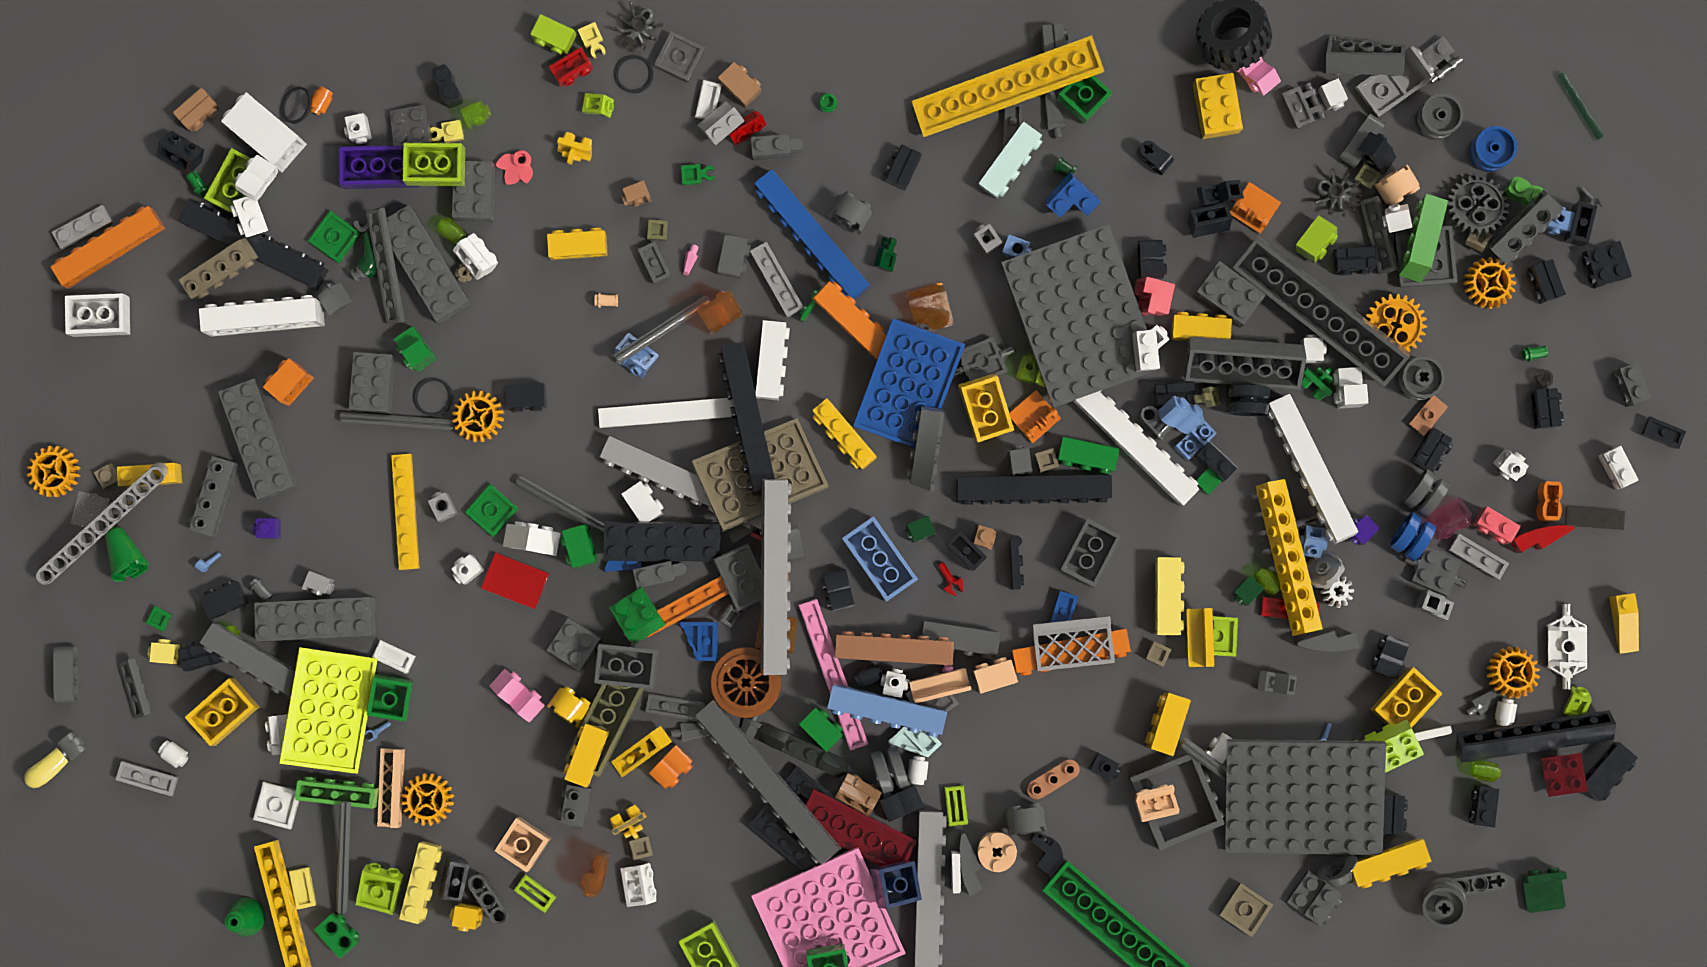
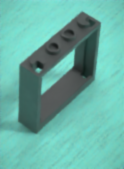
[1128,753,1225,850]

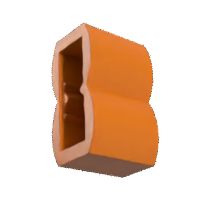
[1536,481,1563,522]
[649,744,693,789]

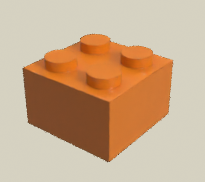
[263,358,314,406]

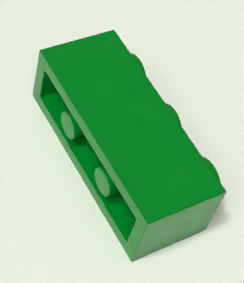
[1057,437,1119,475]

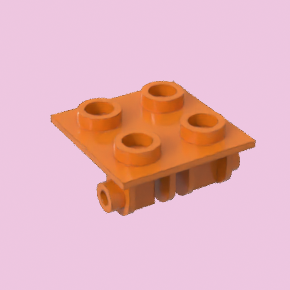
[1230,182,1281,234]
[1009,390,1061,443]

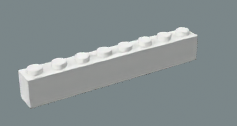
[1073,390,1199,507]
[1268,394,1358,544]

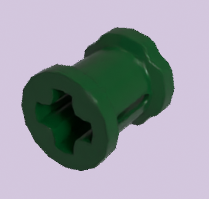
[1053,156,1078,177]

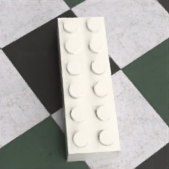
[199,295,325,337]

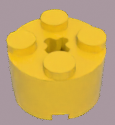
[547,686,591,728]

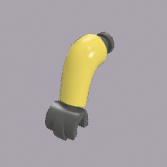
[24,733,85,789]

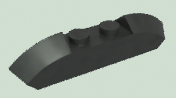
[758,723,848,778]

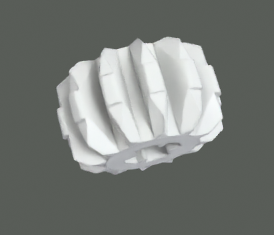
[1320,577,1354,608]

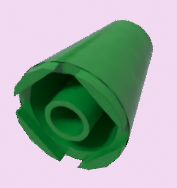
[105,526,149,582]
[225,898,265,937]

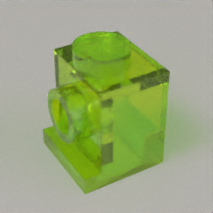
[460,101,492,131]
[1015,353,1038,384]

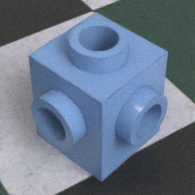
[1543,207,1575,235]
[1300,525,1328,558]

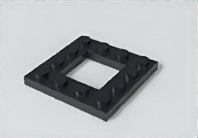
[748,766,841,871]

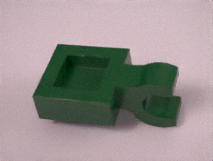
[874,237,897,272]

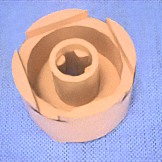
[1374,164,1420,206]
[977,831,1017,872]

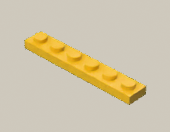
[391,454,420,570]

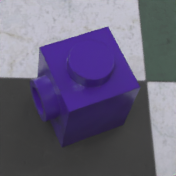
[1349,515,1380,545]
[253,518,281,539]

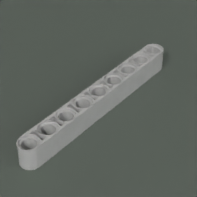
[36,462,168,585]

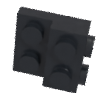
[1582,241,1632,289]

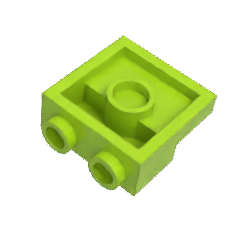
[1213,616,1238,657]
[355,863,404,915]

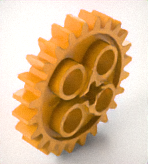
[1365,294,1427,352]

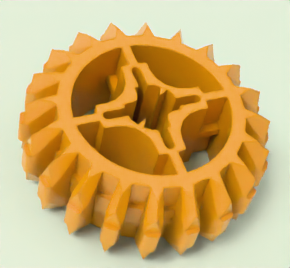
[1463,257,1516,309]
[452,391,504,442]
[27,446,81,497]
[1486,646,1540,699]
[401,773,454,826]

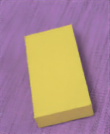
[289,867,317,910]

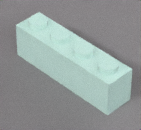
[978,122,1043,199]

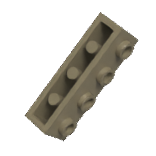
[179,238,258,299]

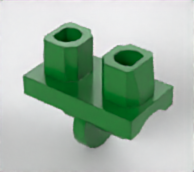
[1301,367,1334,401]

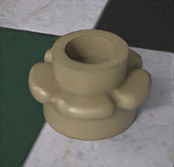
[455,264,473,282]

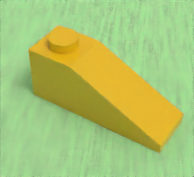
[1609,593,1639,654]
[611,726,672,777]

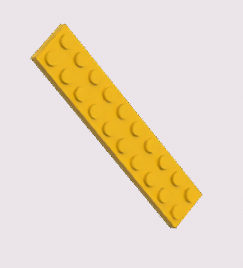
[912,35,1104,137]

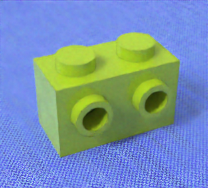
[530,14,577,55]
[1296,215,1338,264]

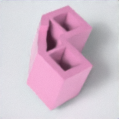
[1236,57,1281,96]
[490,669,545,723]

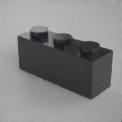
[1585,742,1638,802]

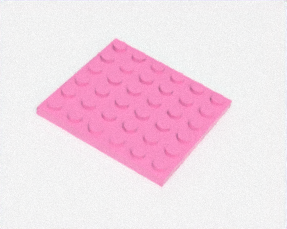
[751,847,906,967]

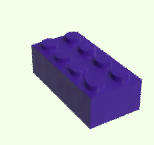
[339,145,420,189]

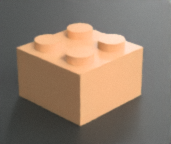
[972,657,1018,693]
[495,817,551,872]

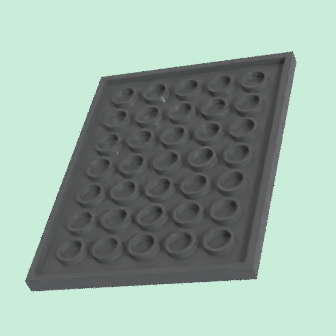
[1000,224,1161,408]
[1225,739,1386,855]

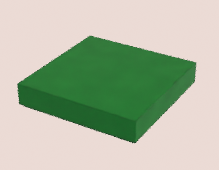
[308,211,362,264]
[465,484,519,537]

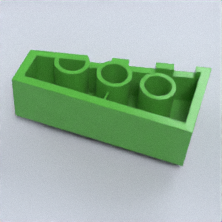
[1399,194,1448,283]

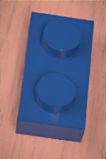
[1050,591,1079,623]

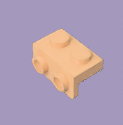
[1135,785,1180,822]

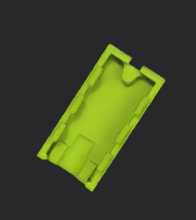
[1355,719,1424,773]

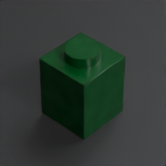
[905,515,936,543]
[1231,575,1264,606]

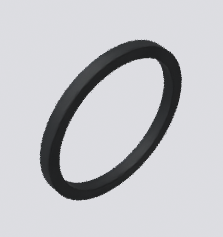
[615,55,654,93]
[281,86,312,124]
[414,378,453,416]

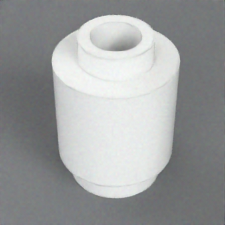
[1495,698,1517,726]
[158,740,188,768]
[907,756,928,785]

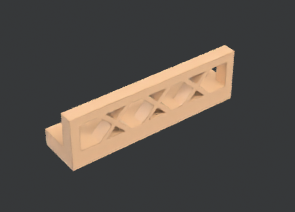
[377,748,405,828]

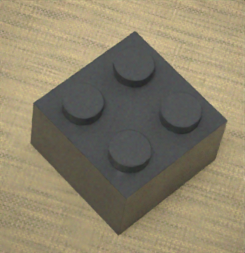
[547,618,602,671]

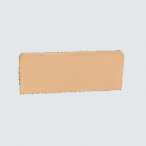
[909,668,971,703]

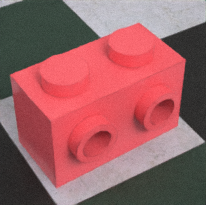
[1472,506,1521,544]

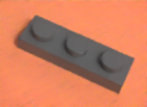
[119,658,151,719]

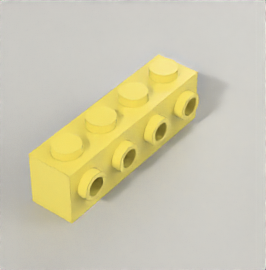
[1155,557,1184,635]
[399,841,443,924]

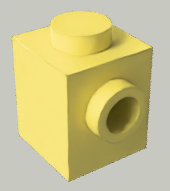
[148,639,180,664]

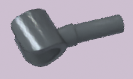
[1580,187,1603,212]

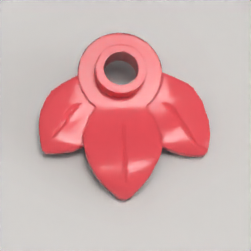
[496,150,533,185]

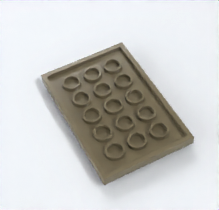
[692,418,829,532]

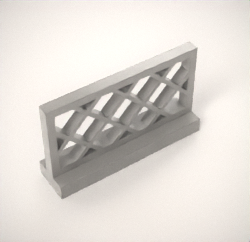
[1032,616,1115,671]

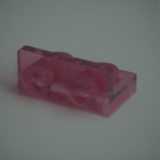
[1426,497,1472,540]

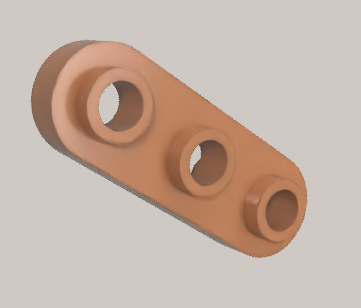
[1027,759,1080,799]

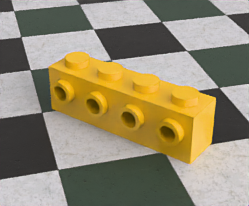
[812,398,877,470]
[1351,838,1432,889]

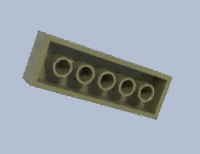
[564,684,645,777]

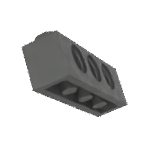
[1488,189,1563,264]

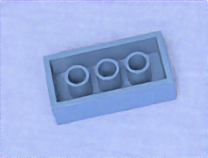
[842,516,918,602]

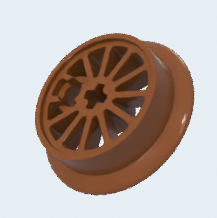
[711,647,781,718]

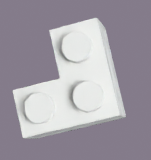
[1332,367,1368,409]
[503,521,560,556]

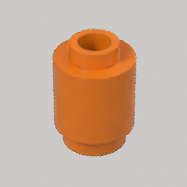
[307,86,333,116]

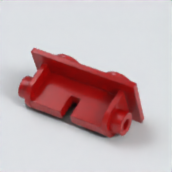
[729,111,767,145]

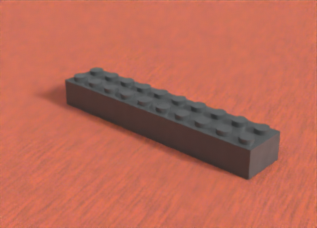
[1233,235,1410,387]

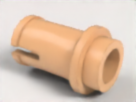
[595,293,618,308]

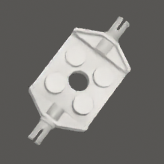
[1546,604,1587,689]

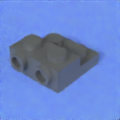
[1286,870,1343,926]

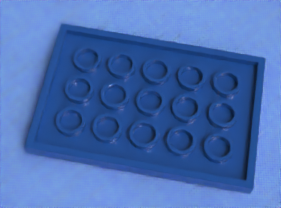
[853,318,965,448]

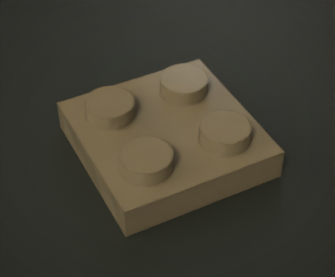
[1219,883,1273,937]

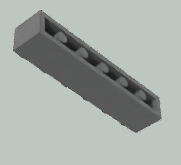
[200,621,295,701]

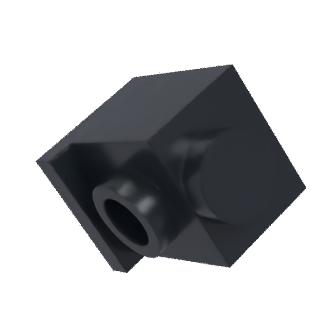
[1089,752,1121,781]

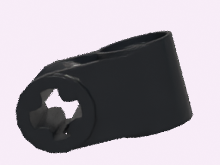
[1137,141,1174,175]

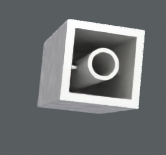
[221,92,307,172]

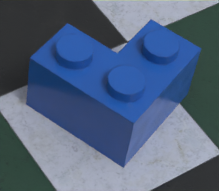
[1045,172,1101,218]

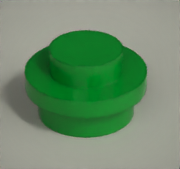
[818,93,837,113]

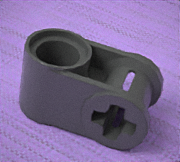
[1138,406,1175,441]

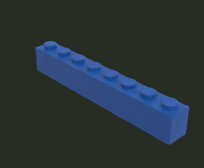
[754,169,870,300]

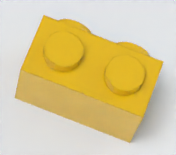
[450,902,484,931]

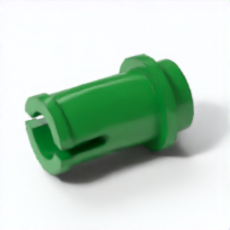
[186,171,208,197]
[1521,345,1548,362]

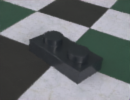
[1641,416,1686,449]

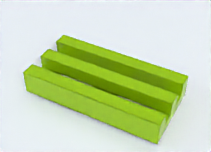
[944,785,968,826]
[514,874,557,913]

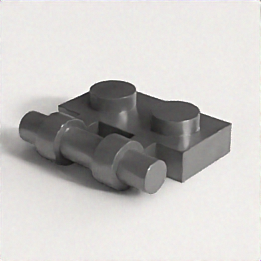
[1422,36,1463,84]
[1281,82,1326,130]

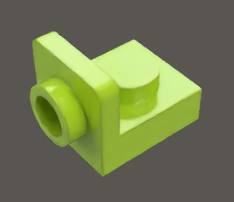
[582,93,614,118]
[1563,686,1592,716]

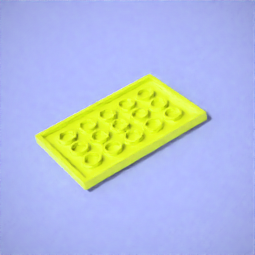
[279,647,377,774]

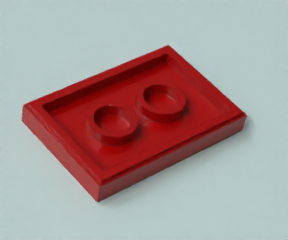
[481,553,549,609]

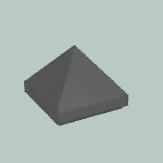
[719,604,742,628]

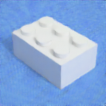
[65,294,130,337]

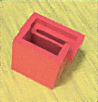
[1134,277,1175,317]

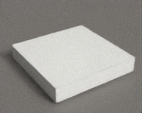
[253,782,299,829]
[951,851,961,893]

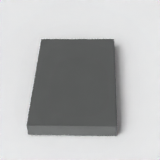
[714,543,761,612]

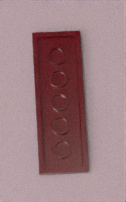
[805,788,917,866]

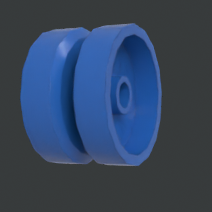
[1469,126,1517,172]
[1390,512,1436,562]

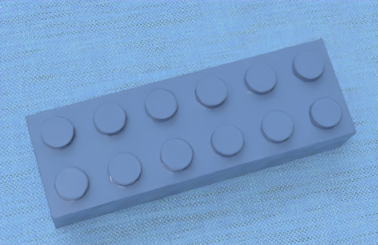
[828,684,948,737]

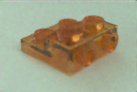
[581,852,610,897]

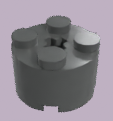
[828,191,872,235]
[1005,803,1047,836]

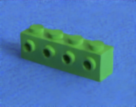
[295,776,379,809]

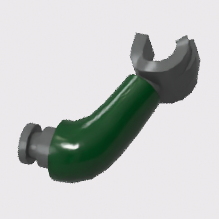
[350,213,377,282]

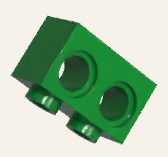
[314,912,361,959]

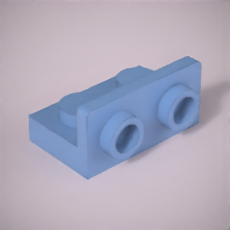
[612,333,659,379]

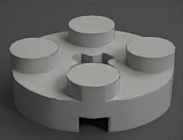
[1306,551,1345,590]

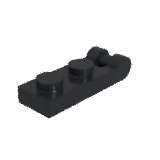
[1009,535,1024,590]

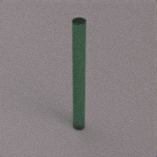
[1558,72,1604,140]

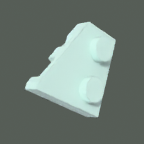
[888,726,942,757]

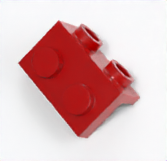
[549,47,593,87]

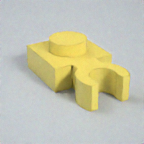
[578,22,606,59]
[431,120,464,143]

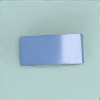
[1174,420,1217,461]

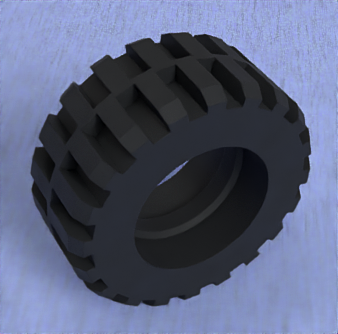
[1196,0,1272,71]

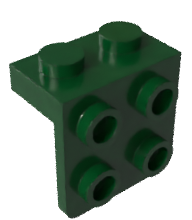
[1521,867,1567,913]

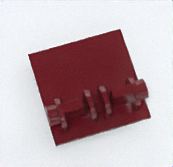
[1541,753,1588,797]

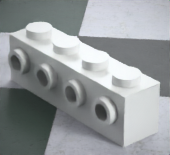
[756,320,790,401]

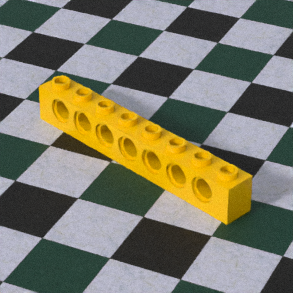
[1255,479,1323,636]
[254,840,312,967]

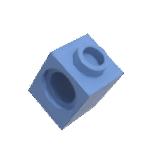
[1001,235,1032,259]

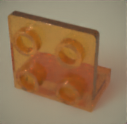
[905,282,954,330]

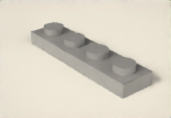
[750,242,804,318]

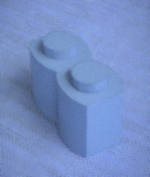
[1158,396,1204,434]

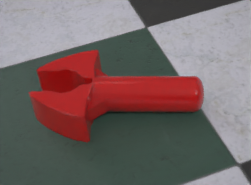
[938,562,963,596]

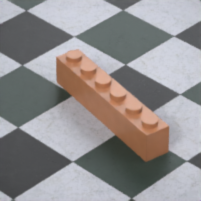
[835,631,954,665]

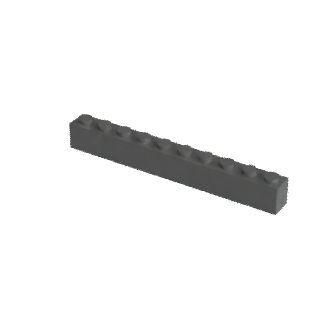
[695,700,841,865]

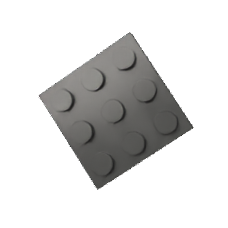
[1394,226,1458,288]

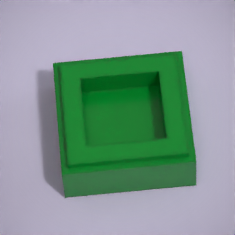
[1195,468,1222,495]
[145,606,173,632]

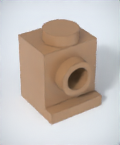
[621,180,652,207]
[973,525,996,550]

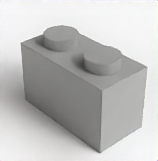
[697,101,744,145]

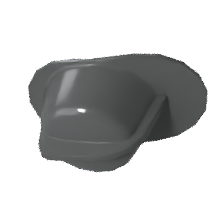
[1317,855,1357,887]

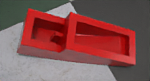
[1511,525,1575,553]

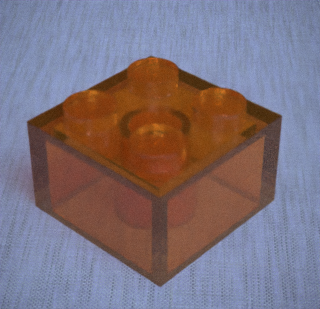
[697,290,743,335]

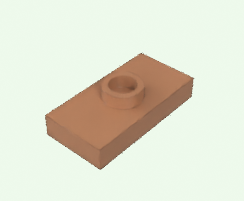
[1408,395,1448,437]

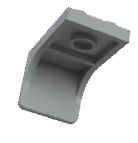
[1355,45,1434,118]

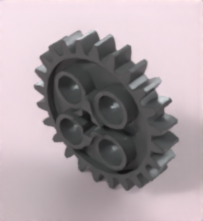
[1446,175,1509,236]

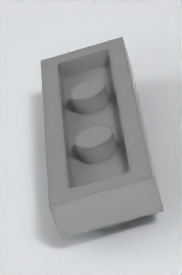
[52,205,113,250]
[1448,534,1509,580]
[116,761,179,796]

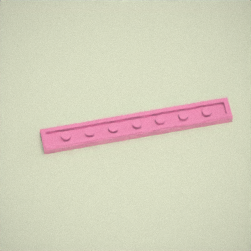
[799,599,868,751]

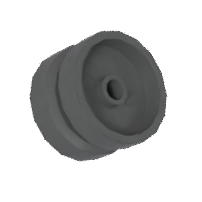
[1416,93,1464,140]
[1397,356,1445,401]
[1402,468,1450,518]
[871,745,909,794]
[1422,877,1467,928]

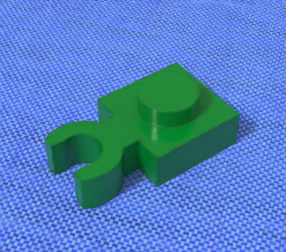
[681,164,715,186]

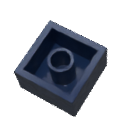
[870,860,922,909]

